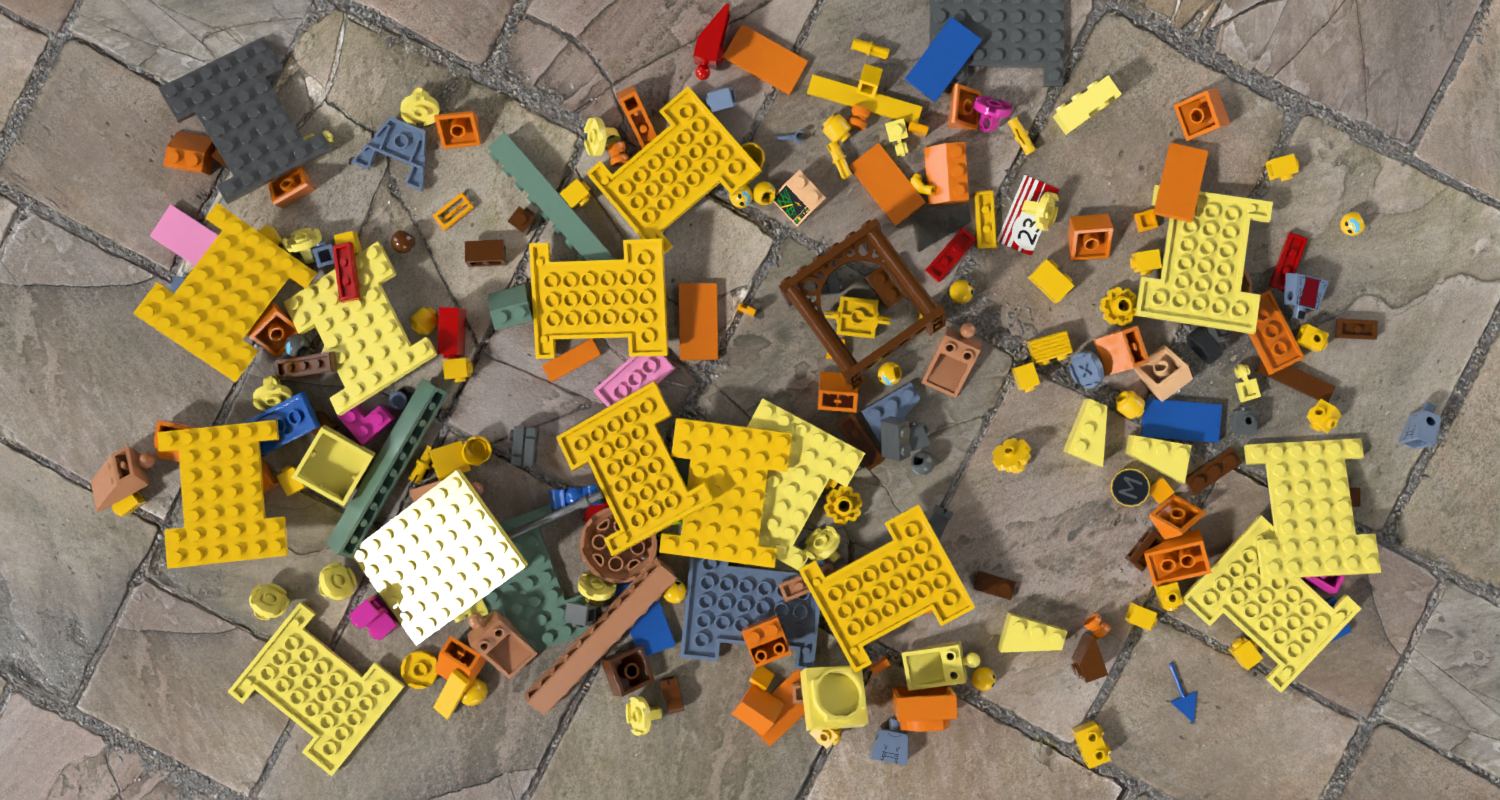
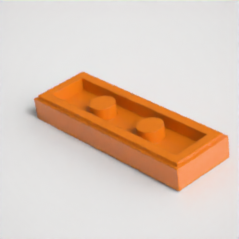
[542,338,601,383]

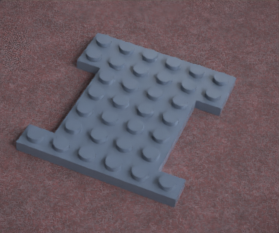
[680,557,825,670]

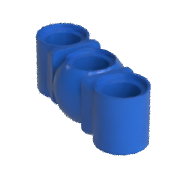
[549,485,605,510]

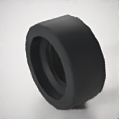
[1186,327,1223,364]

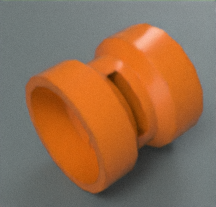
[848,105,871,130]
[606,142,629,166]
[1083,613,1111,640]

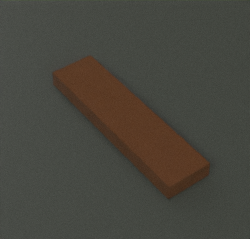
[275,352,337,380]
[1256,360,1336,402]

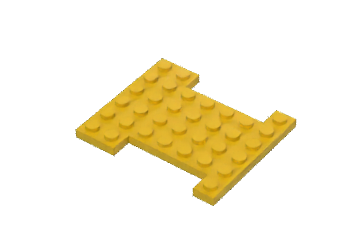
[586,86,762,255]
[133,203,317,383]
[529,238,669,359]
[556,381,715,556]
[659,418,793,568]
[157,420,289,569]
[798,504,975,673]

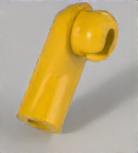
[910,173,936,195]

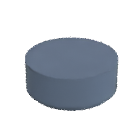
[389,391,409,410]

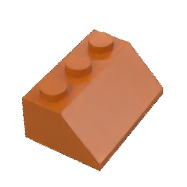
[924,142,969,205]

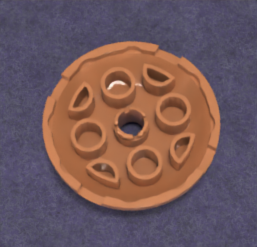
[580,507,657,583]

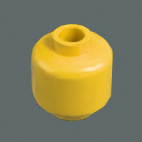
[823,114,851,142]
[410,307,438,336]
[1116,391,1145,419]

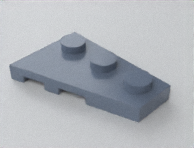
[861,382,921,444]

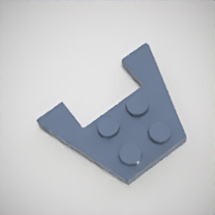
[352,116,427,192]

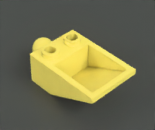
[902,641,980,691]

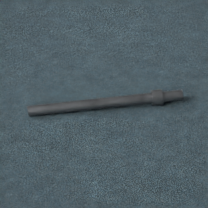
[506,491,604,539]

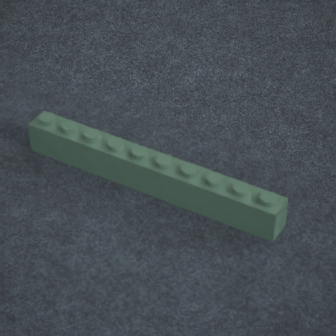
[488,133,616,261]
[326,378,449,559]

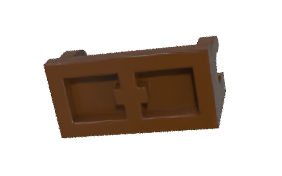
[465,239,507,267]
[1125,529,1166,572]

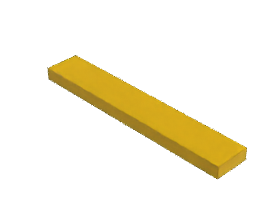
[807,74,922,124]

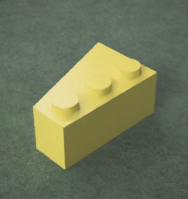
[1063,399,1108,467]
[997,612,1067,653]

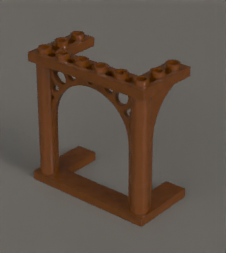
[779,218,946,392]

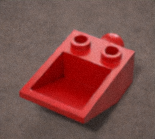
[693,4,730,80]

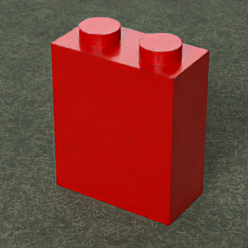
[437,307,466,359]

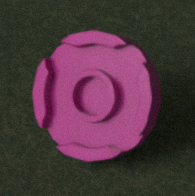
[973,96,1013,132]

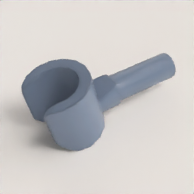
[777,130,804,144]

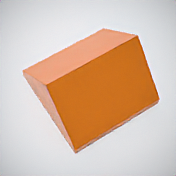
[948,84,981,130]
[434,111,481,149]
[268,166,316,208]
[1149,494,1206,540]
[731,683,785,735]

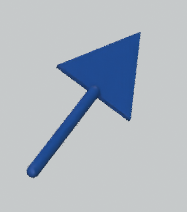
[1169,663,1197,723]

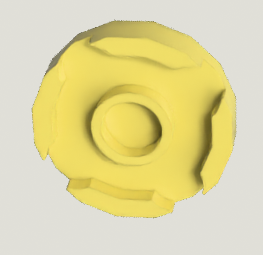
[400,87,440,126]
[584,117,621,156]
[1021,192,1059,231]
[282,228,322,265]
[253,375,293,411]
[804,526,840,563]
[319,562,357,600]
[578,570,617,608]
[249,583,290,620]
[626,696,662,736]

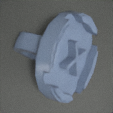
[1069,351,1104,389]

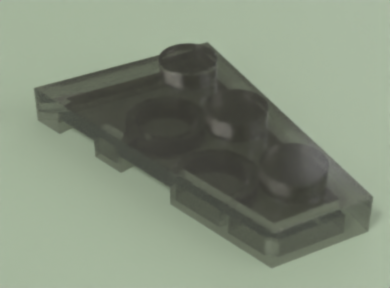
[911,202,971,252]

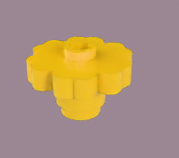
[1099,287,1137,326]
[992,438,1031,473]
[824,485,863,525]

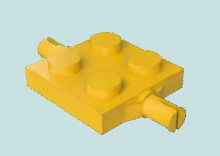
[825,296,890,339]

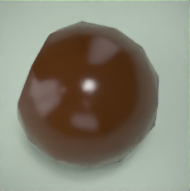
[391,230,415,253]

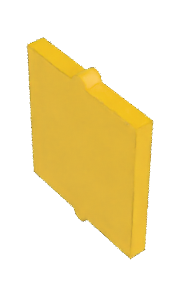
[429,440,471,481]

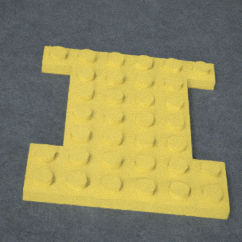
[1135,185,1273,334]
[284,241,437,416]
[747,398,865,570]
[1244,438,1381,580]
[1182,515,1361,693]
[228,602,406,776]

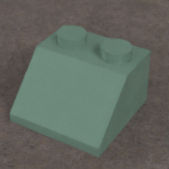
[488,284,534,331]

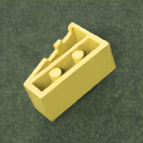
[1053,75,1122,135]
[1125,435,1192,484]

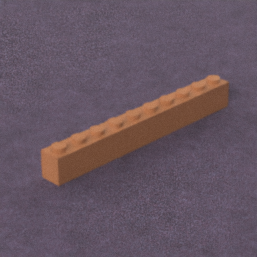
[525,557,677,715]

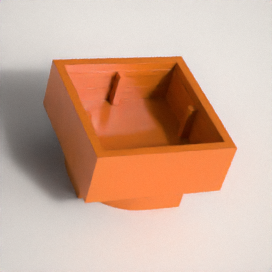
[892,685,958,732]

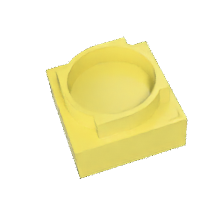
[291,425,376,506]
[800,665,869,731]

